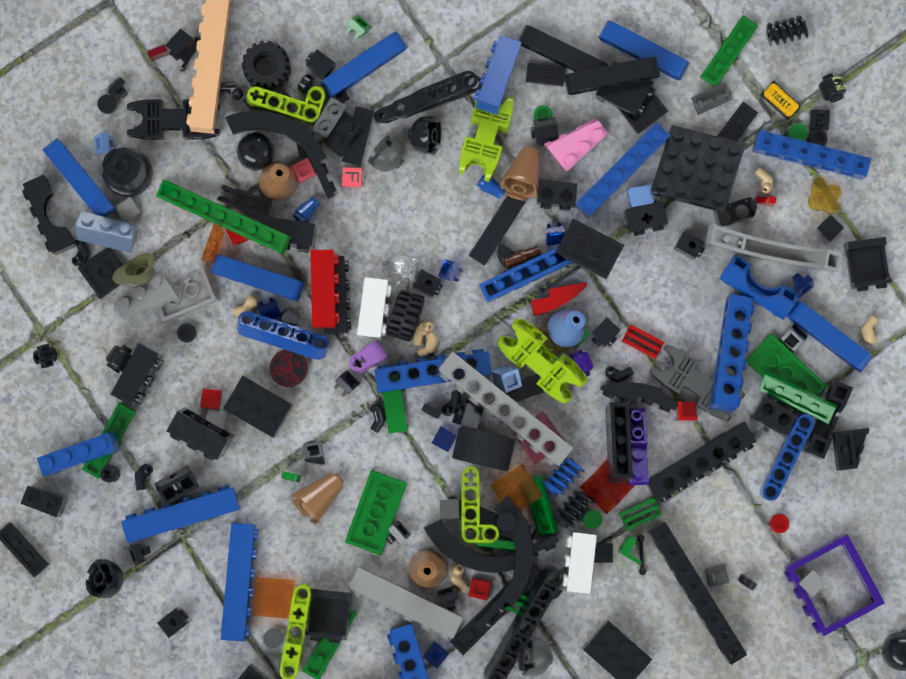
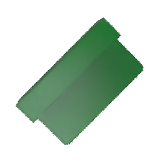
[617,535,641,565]

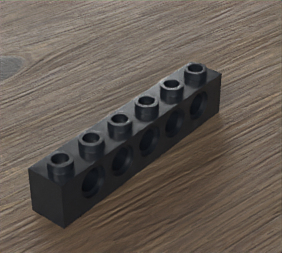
[647,421,756,502]

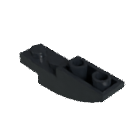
[599,382,678,413]

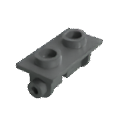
[691,82,732,115]
[311,97,347,138]

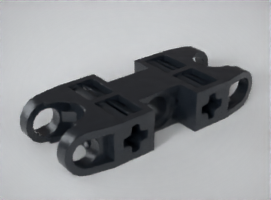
[127,99,220,140]

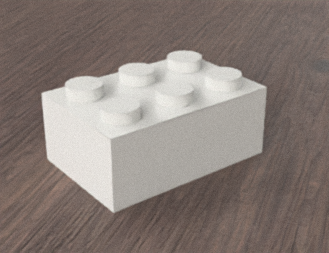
[357,277,392,340]
[562,532,597,594]

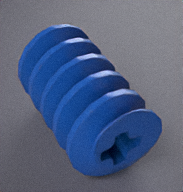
[543,458,585,500]

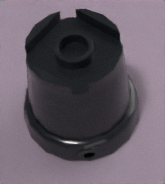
[102,147,153,197]

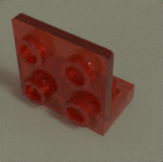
[579,458,635,514]

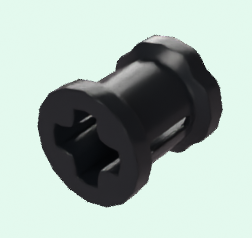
[100,465,120,483]

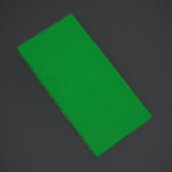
[746,333,827,414]
[345,470,407,556]

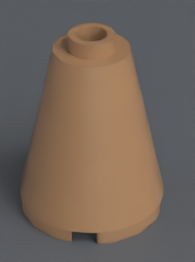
[500,146,540,201]
[259,163,297,201]
[290,473,344,525]
[408,550,447,589]

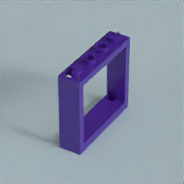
[784,534,885,636]

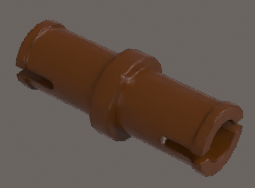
[502,245,542,269]

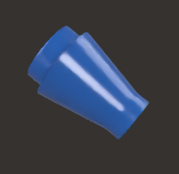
[477,175,506,199]
[292,197,320,223]

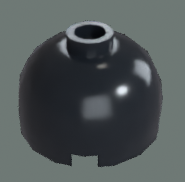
[408,116,442,155]
[236,132,275,171]
[85,559,124,598]
[881,632,906,671]

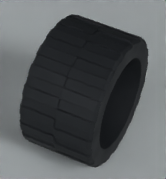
[452,426,516,471]

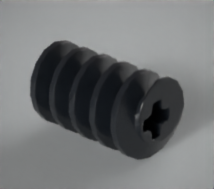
[766,15,809,46]
[553,490,595,531]

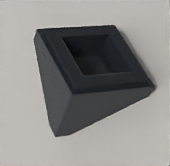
[303,442,325,465]

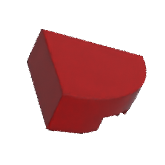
[754,195,777,207]

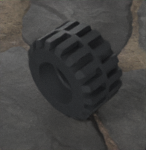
[242,40,291,91]
[387,289,425,342]

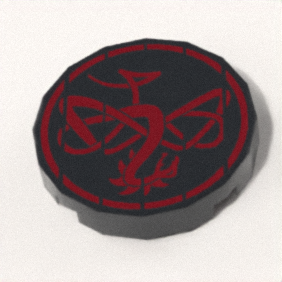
[269,349,308,387]

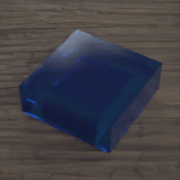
[432,426,457,452]

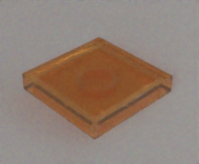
[201,224,225,266]
[491,464,543,511]
[252,576,295,619]

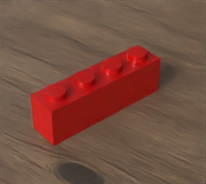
[310,249,340,329]

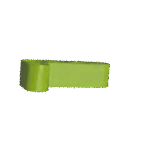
[246,86,325,124]
[461,466,499,543]

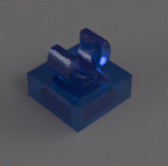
[545,222,566,246]
[437,259,463,282]
[792,273,814,298]
[258,297,281,319]
[422,641,450,669]

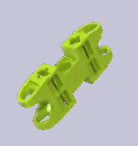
[459,96,514,182]
[498,319,587,403]
[280,584,312,679]

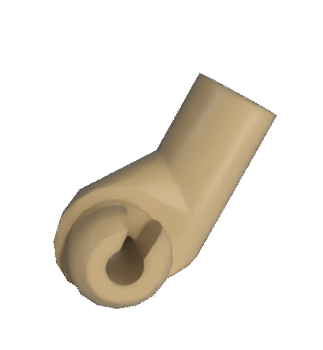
[754,166,773,194]
[233,294,258,317]
[861,315,878,345]
[413,321,434,346]
[417,332,439,359]
[450,564,469,593]

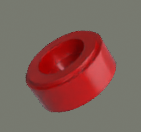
[769,514,790,533]

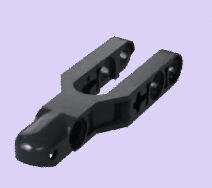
[374,70,482,124]

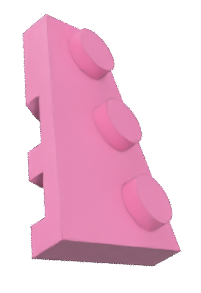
[544,119,608,172]

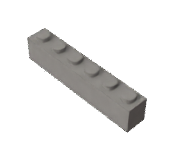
[348,567,463,640]

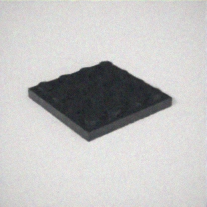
[650,125,746,213]

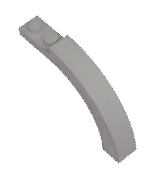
[706,225,842,272]

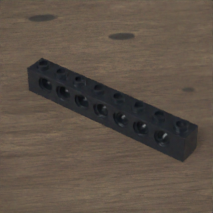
[647,521,747,665]

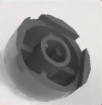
[368,133,405,172]
[518,637,553,676]

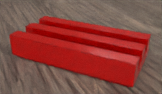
[621,324,664,359]

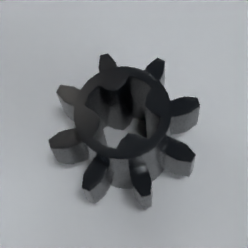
[33,344,57,368]

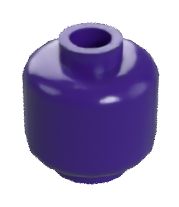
[566,350,594,377]

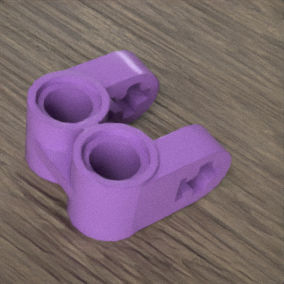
[349,340,388,373]

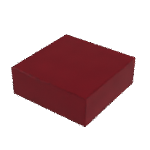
[147,45,169,61]

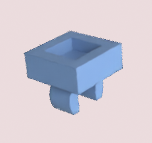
[94,133,116,155]

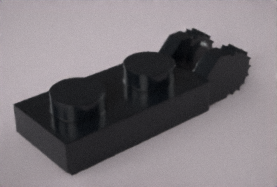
[217,185,273,217]

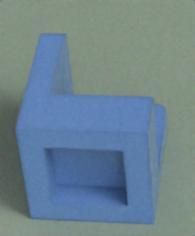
[626,184,654,209]
[492,365,522,393]

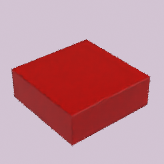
[200,388,222,410]
[468,577,491,601]

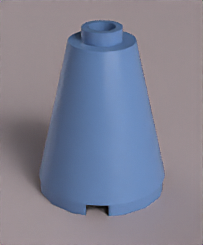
[547,309,585,347]

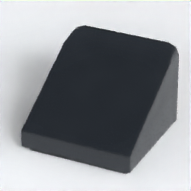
[779,324,808,353]

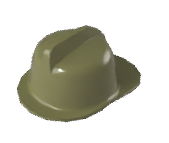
[112,253,155,285]

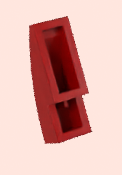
[530,282,587,317]

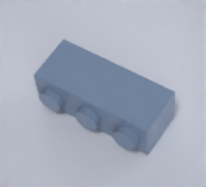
[75,211,137,253]

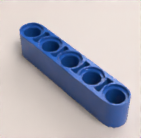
[598,20,690,81]
[320,31,408,98]
[42,138,116,217]
[210,254,305,301]
[786,301,873,372]
[237,311,329,360]
[760,414,814,501]

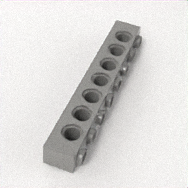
[437,351,573,466]

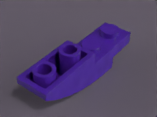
[629,408,649,485]

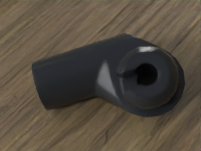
[220,82,243,101]
[72,240,90,267]
[605,366,634,382]
[441,390,461,416]
[370,404,386,433]
[134,464,153,491]

